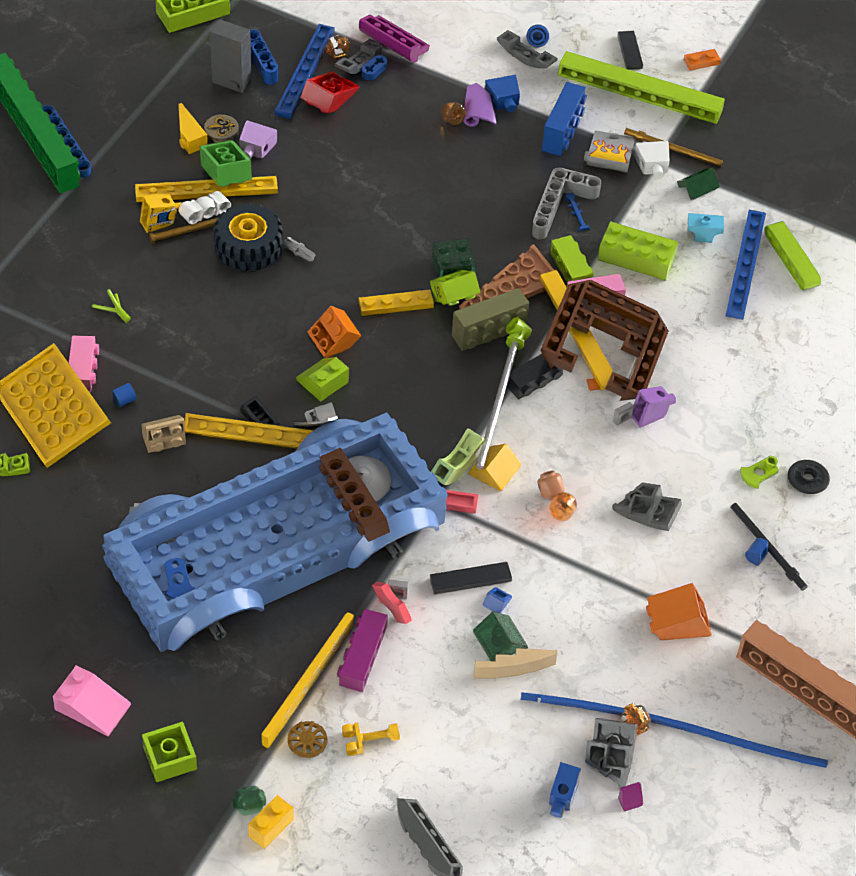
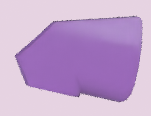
[463,83,496,126]

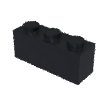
[507,354,563,400]

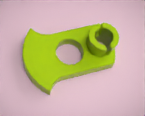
[740,456,779,489]

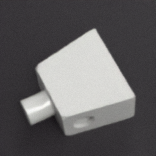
[634,141,669,179]

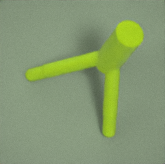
[92,289,131,323]

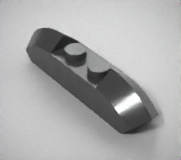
[396,798,463,876]

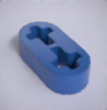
[362,55,387,80]

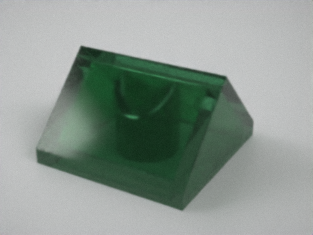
[473,611,528,661]

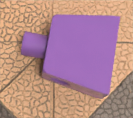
[632,386,676,428]

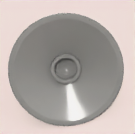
[348,456,392,502]

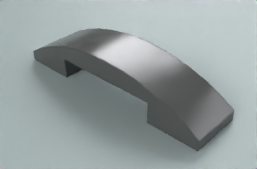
[497,30,558,69]
[335,39,384,74]

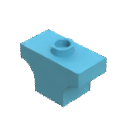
[688,213,724,243]

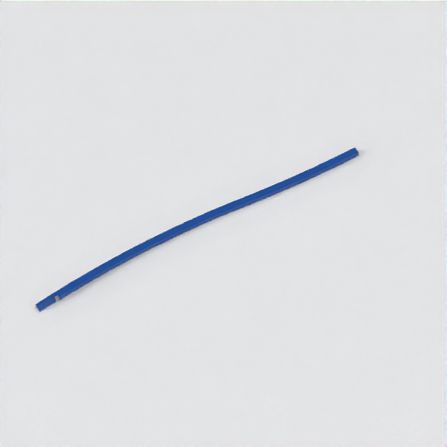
[520,692,828,768]

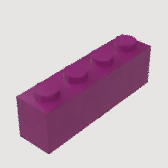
[337,609,388,692]

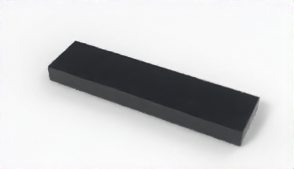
[430,562,512,594]

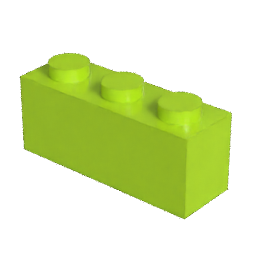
[550,235,594,283]

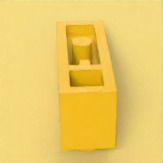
[179,103,208,154]

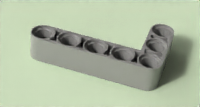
[532,168,601,239]

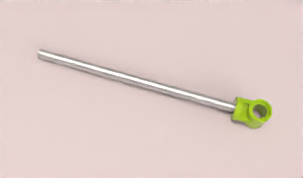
[476,317,532,469]

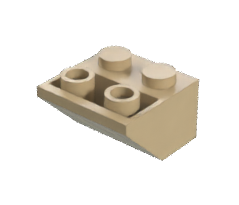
[142,415,186,453]

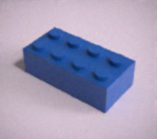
[542,81,587,156]

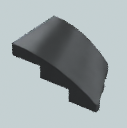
[612,482,682,531]
[585,718,638,788]

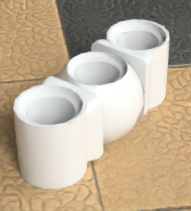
[178,191,231,224]

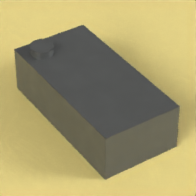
[210,19,251,93]

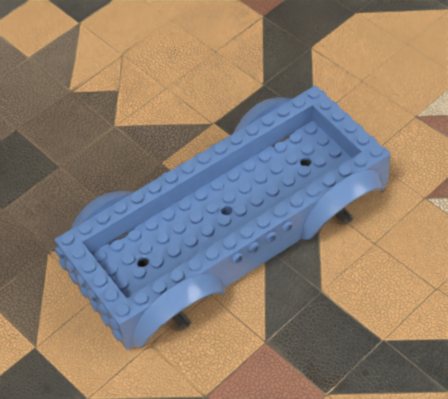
[102,412,448,652]

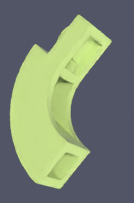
[431,428,485,485]

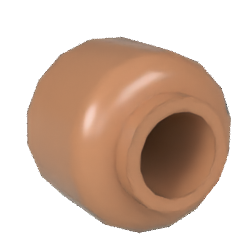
[537,470,565,501]

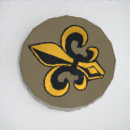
[204,115,239,143]

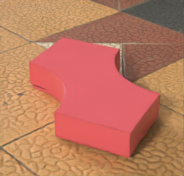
[372,582,412,624]

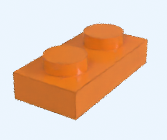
[683,49,721,70]

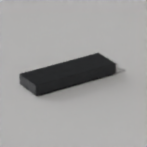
[617,31,643,70]

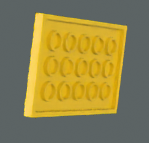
[0,343,111,468]

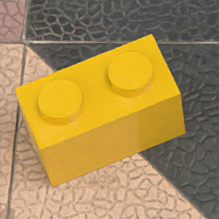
[248,795,294,849]

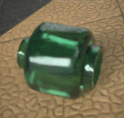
[232,785,266,816]

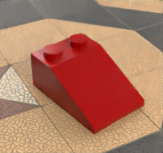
[301,71,360,114]

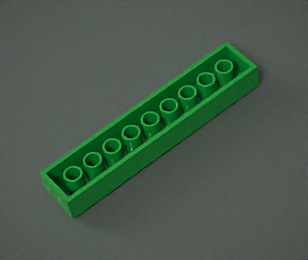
[0,53,81,194]

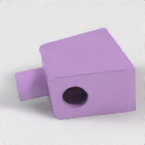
[239,121,277,159]

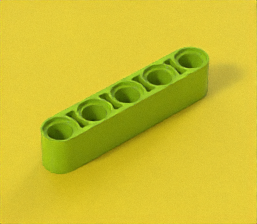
[764,221,821,291]

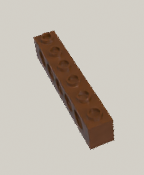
[319,447,390,542]

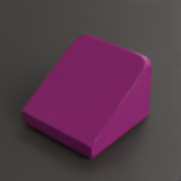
[618,782,643,811]

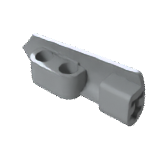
[294,402,338,427]

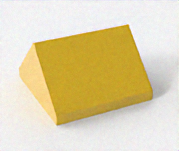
[468,443,521,491]

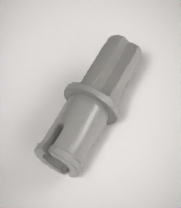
[283,237,316,262]

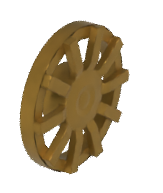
[288,721,327,758]

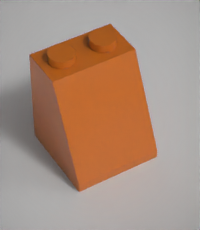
[646,583,712,640]

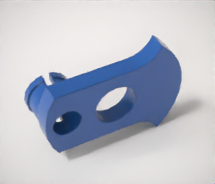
[164,558,196,599]

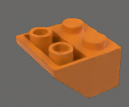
[307,306,361,358]

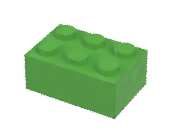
[200,140,252,186]

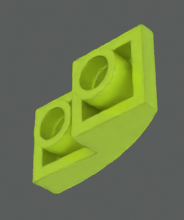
[0,453,30,476]

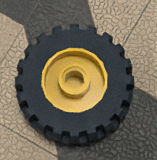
[214,203,283,271]

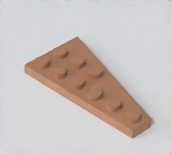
[459,244,554,310]

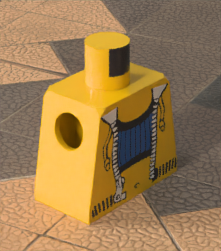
[140,194,182,233]

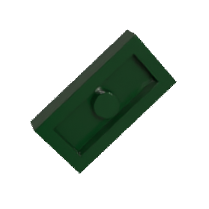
[677,168,720,200]

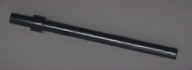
[730,503,808,591]

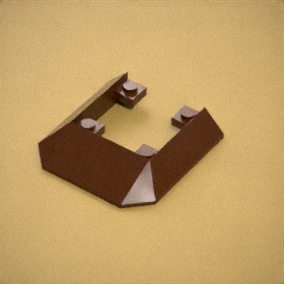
[540,280,669,401]

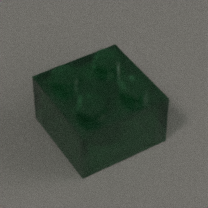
[432,238,476,278]

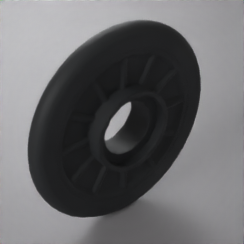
[788,460,830,494]

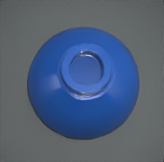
[526,24,549,47]

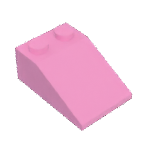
[53,665,131,736]

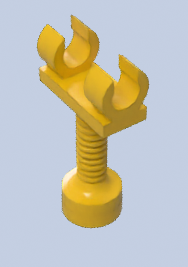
[342,722,400,756]

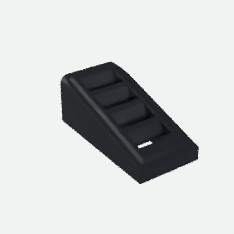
[240,395,280,426]

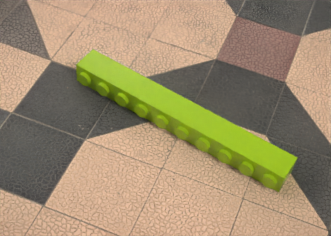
[558,51,725,124]

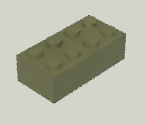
[452,288,529,351]

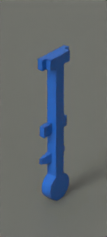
[565,193,591,231]

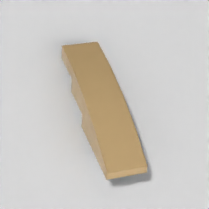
[474,648,557,679]

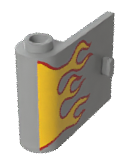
[584,130,635,173]

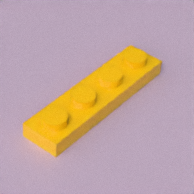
[359,290,434,316]

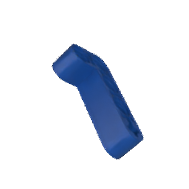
[250,29,278,85]

